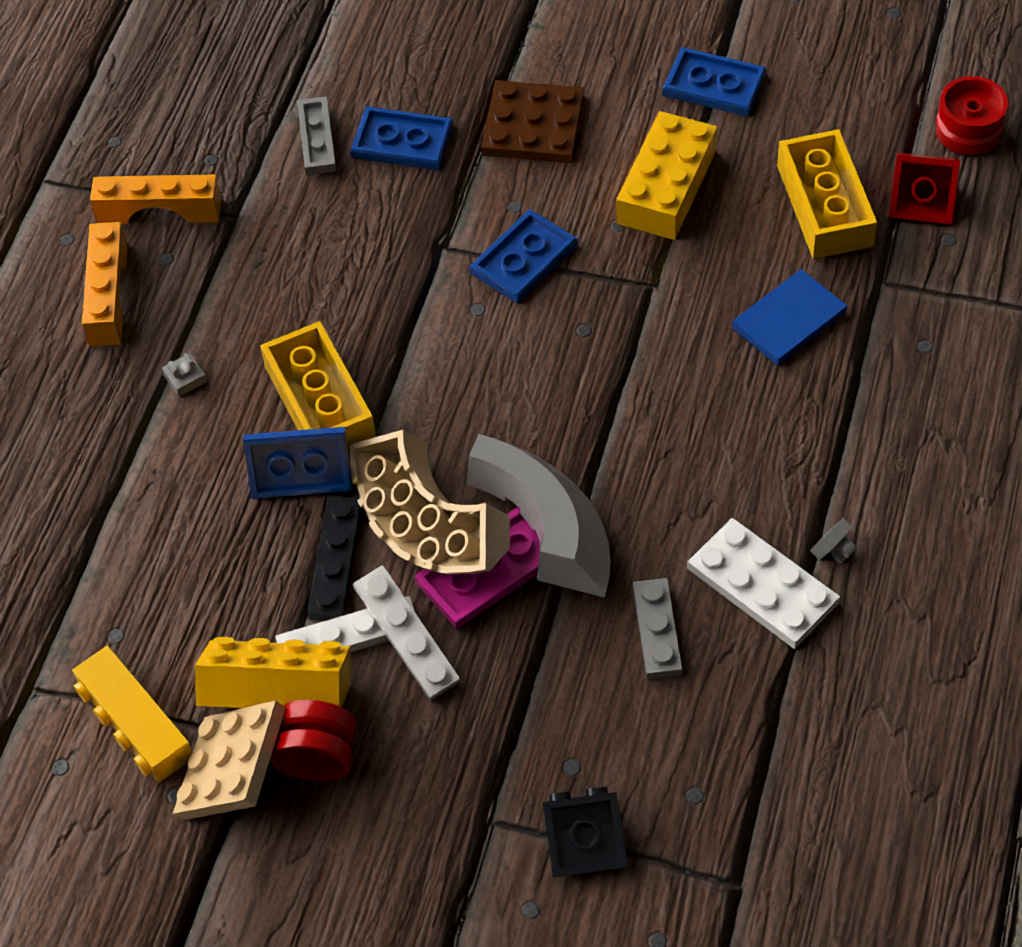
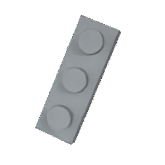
[297,96,337,176]
[633,578,682,680]

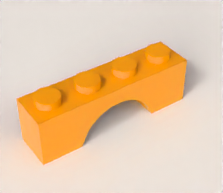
[90,174,222,224]
[82,222,128,347]

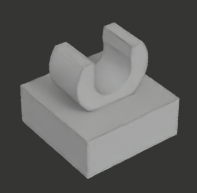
[162,353,207,397]
[810,518,857,564]

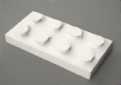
[687,518,840,649]

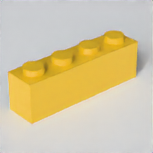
[72,645,192,783]

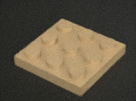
[173,700,286,820]

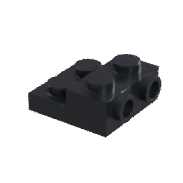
[542,786,628,878]

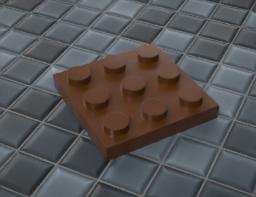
[481,80,584,163]

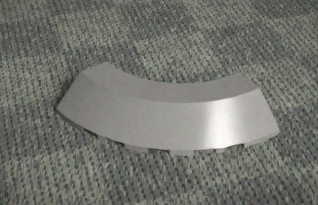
[467,434,611,598]

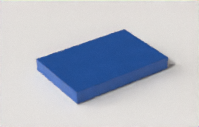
[662,47,767,117]
[350,106,453,170]
[469,209,578,304]
[732,269,847,366]
[243,427,352,499]

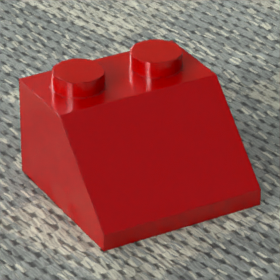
[889,153,960,224]

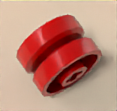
[935,76,1009,155]
[270,700,357,782]

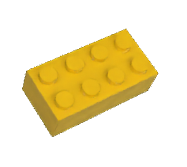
[616,111,717,240]
[777,129,877,259]
[260,321,376,450]
[195,637,351,708]

